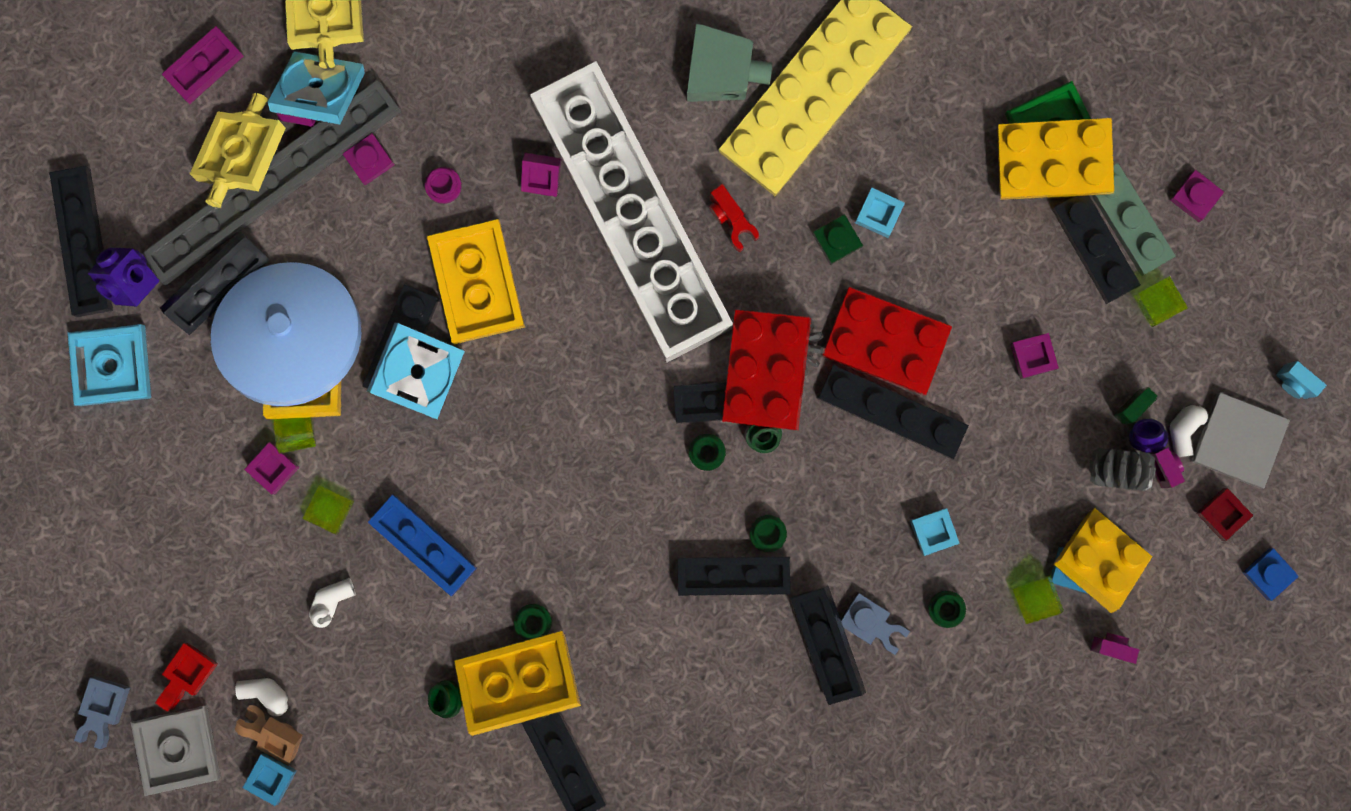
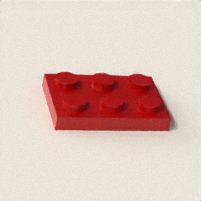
[822,287,952,396]
[722,310,811,430]

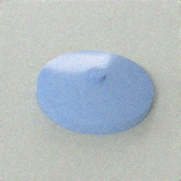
[211,262,361,406]

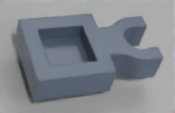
[841,593,910,655]
[74,676,130,749]

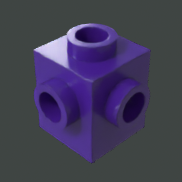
[88,247,160,307]

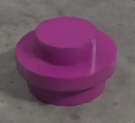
[425,167,462,204]

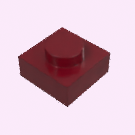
[1196,488,1254,541]

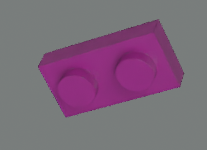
[162,26,244,104]

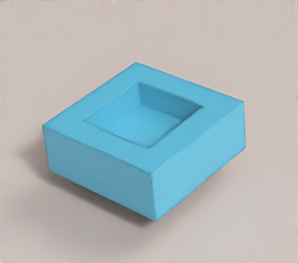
[855,188,905,238]
[1276,361,1327,399]
[910,508,960,556]

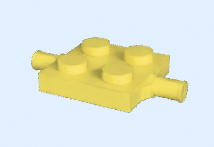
[285,0,364,69]
[190,93,286,208]

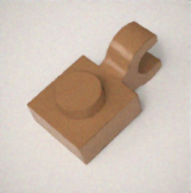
[235,705,303,766]

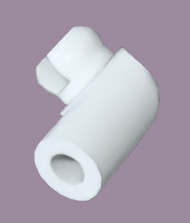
[1170,405,1208,457]
[309,578,356,628]
[235,678,288,717]

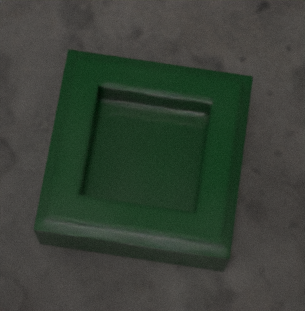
[1113,387,1158,424]

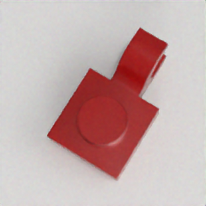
[708,184,759,252]
[155,643,218,712]

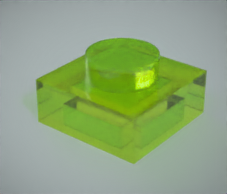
[1134,276,1188,327]
[273,417,316,454]
[302,485,354,535]
[1013,575,1064,624]

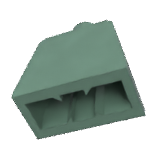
[687,24,773,102]

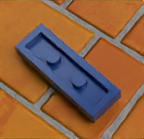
[368,494,477,596]

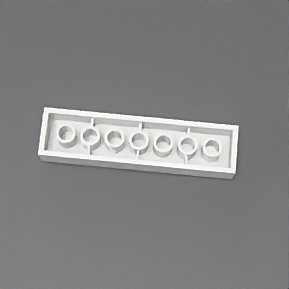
[530,61,733,363]

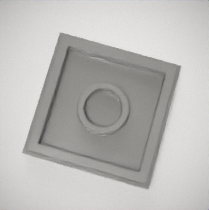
[1191,393,1290,489]
[131,705,221,796]

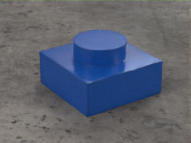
[1242,548,1299,601]

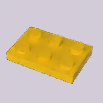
[997,118,1114,200]
[427,219,525,344]
[454,631,581,736]

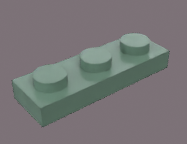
[1091,163,1176,276]

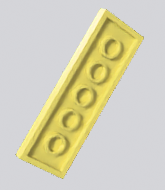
[719,0,912,196]

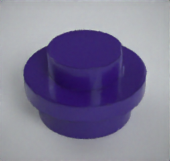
[1129,419,1168,453]

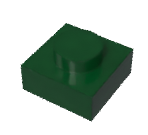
[812,214,863,265]

